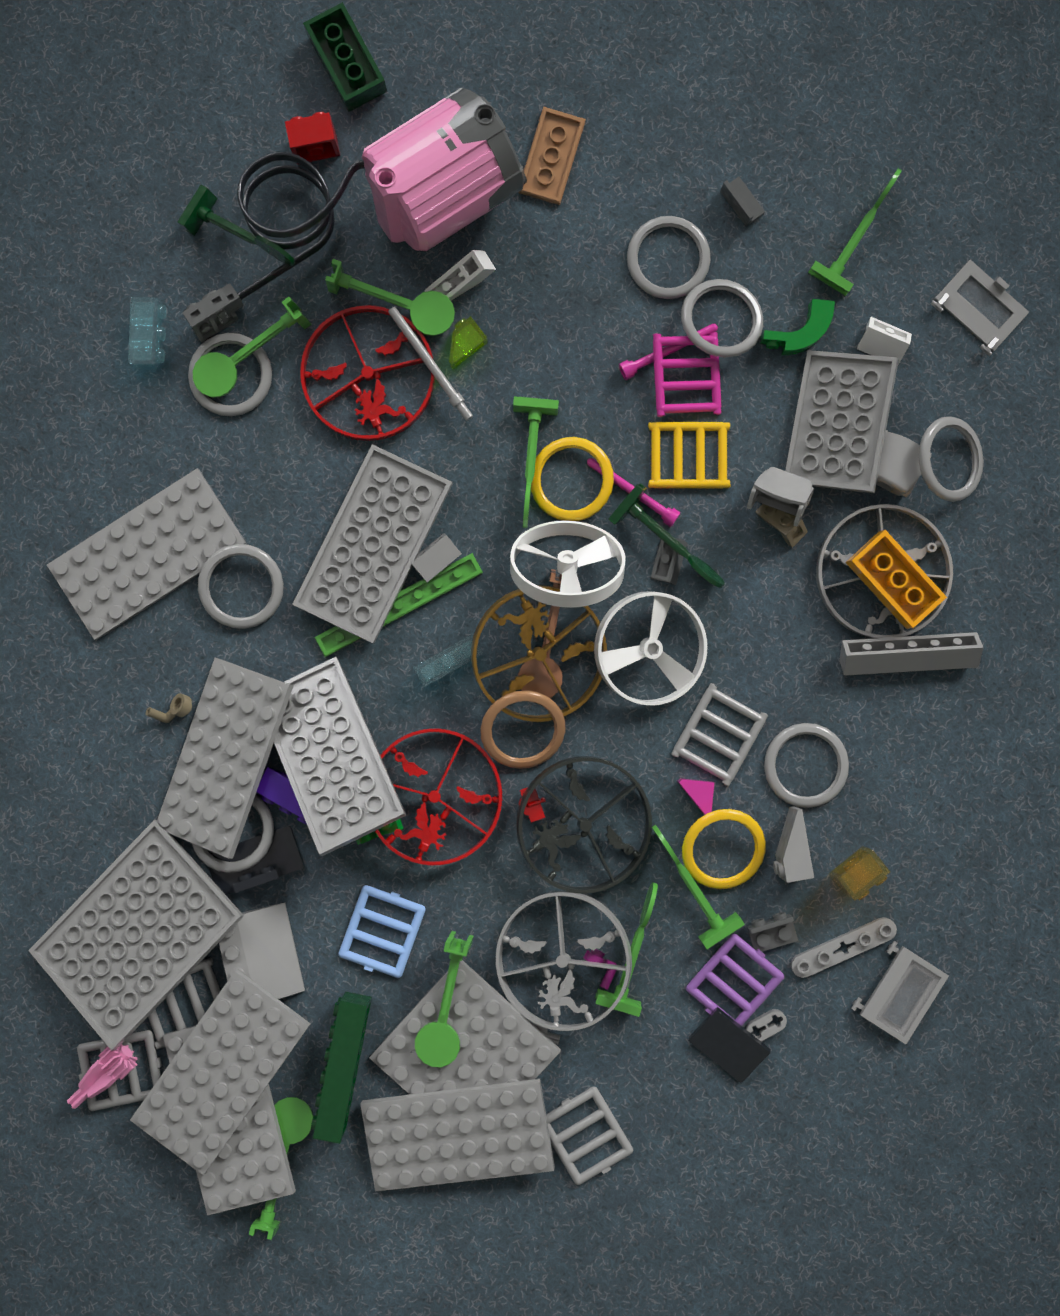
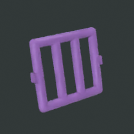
[686,934,784,1026]

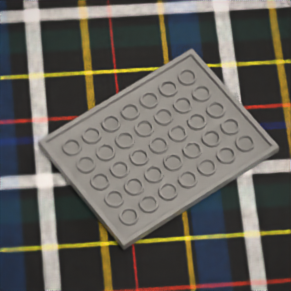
[28,820,244,1051]

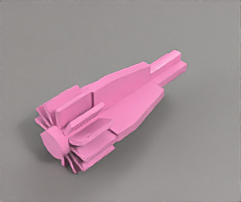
[67,1044,138,1109]

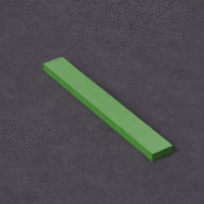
[315,553,483,657]

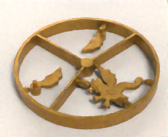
[471,586,607,722]

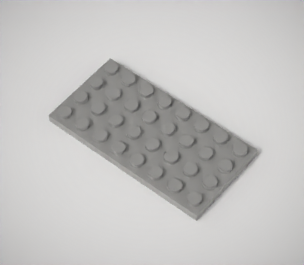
[292,444,453,644]
[47,468,247,640]
[157,657,293,858]
[274,657,406,856]
[130,969,311,1175]
[163,1025,296,1215]
[361,1079,555,1191]

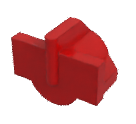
[519,787,546,822]

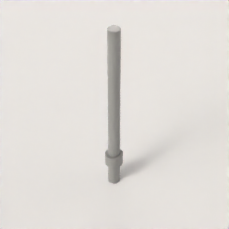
[388,307,473,421]

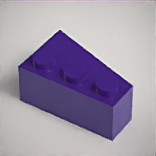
[256,767,307,825]

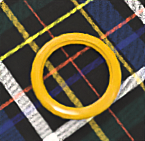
[531,437,614,521]
[682,809,766,889]

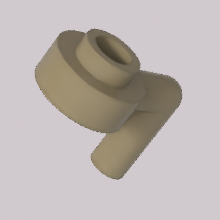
[145,693,192,723]

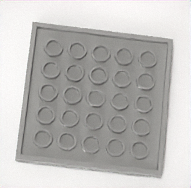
[369,960,561,1095]

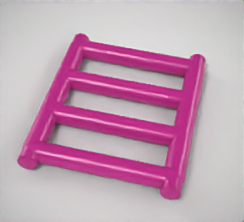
[653,332,721,417]

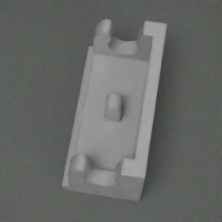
[411,533,462,582]

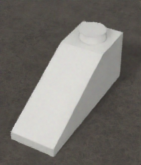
[424,250,496,301]

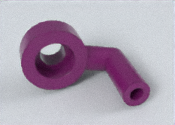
[583,949,617,990]

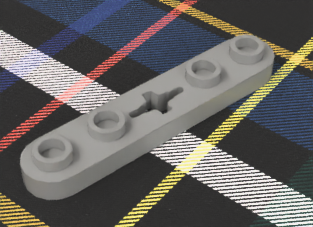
[791,917,897,978]

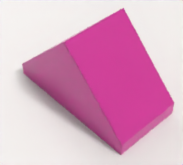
[677,778,714,815]

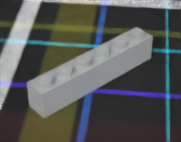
[839,632,983,675]

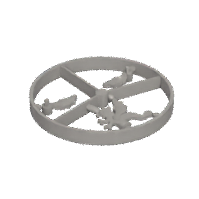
[816,504,953,638]
[496,891,632,1031]

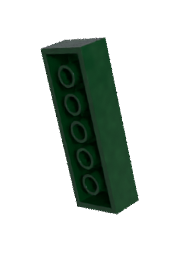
[311,992,372,1144]

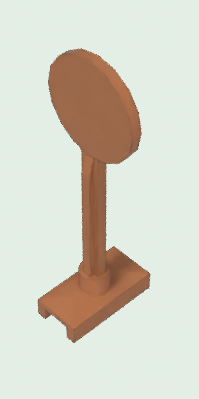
[518,569,562,698]

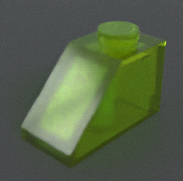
[449,316,488,369]

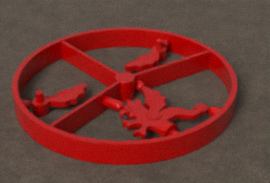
[300,305,435,441]
[375,729,502,865]

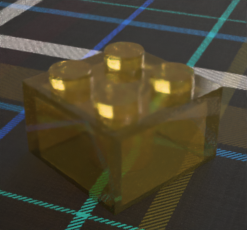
[828,846,890,901]

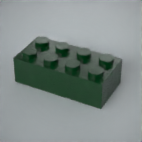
[303,2,387,112]

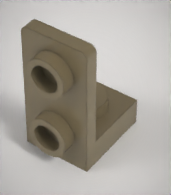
[756,504,808,548]

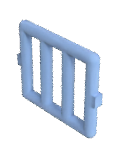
[339,885,426,978]

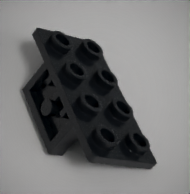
[209,826,304,895]

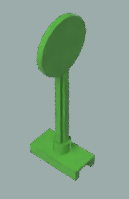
[808,168,902,296]
[325,259,455,336]
[193,297,312,397]
[513,396,559,528]
[652,825,745,949]
[595,882,658,1017]
[415,931,474,1067]
[249,1097,313,1240]

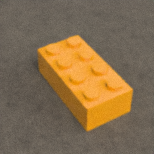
[845,530,947,629]

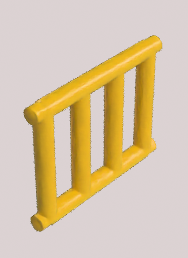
[648,422,731,489]

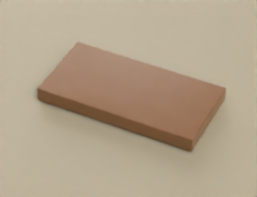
[518,107,586,205]

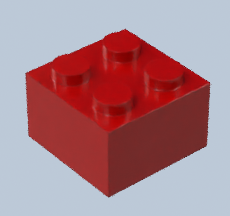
[285,112,341,165]

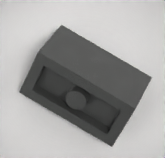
[720,176,765,227]

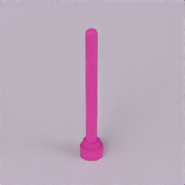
[618,324,718,380]
[587,458,681,528]

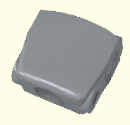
[876,430,932,498]
[747,467,814,527]

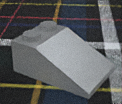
[773,806,814,883]

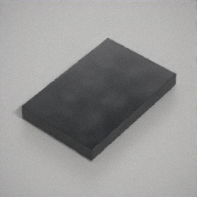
[688,1007,771,1083]

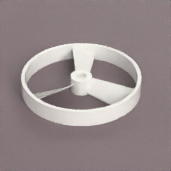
[510,521,625,608]
[594,591,707,705]

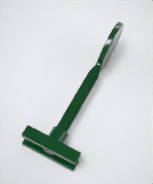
[177,185,296,266]
[608,483,725,588]

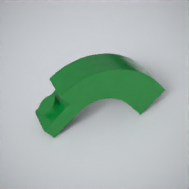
[760,299,835,355]

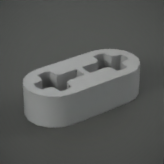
[746,1009,787,1041]

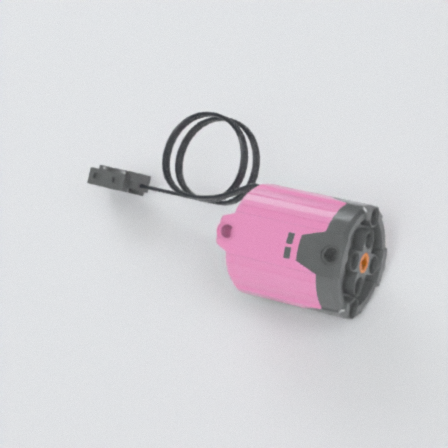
[182,88,527,343]

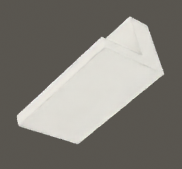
[857,317,912,365]

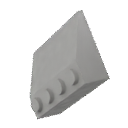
[219,902,305,999]

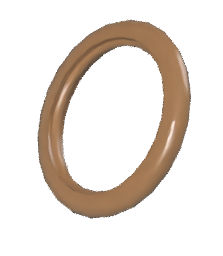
[480,691,565,769]

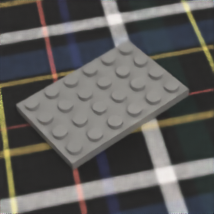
[785,350,899,493]

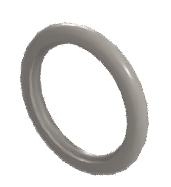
[627,216,711,299]
[681,279,763,358]
[188,333,272,416]
[918,416,984,502]
[198,544,284,629]
[764,723,849,808]
[192,794,274,873]

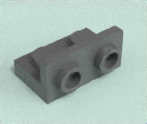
[746,912,798,952]

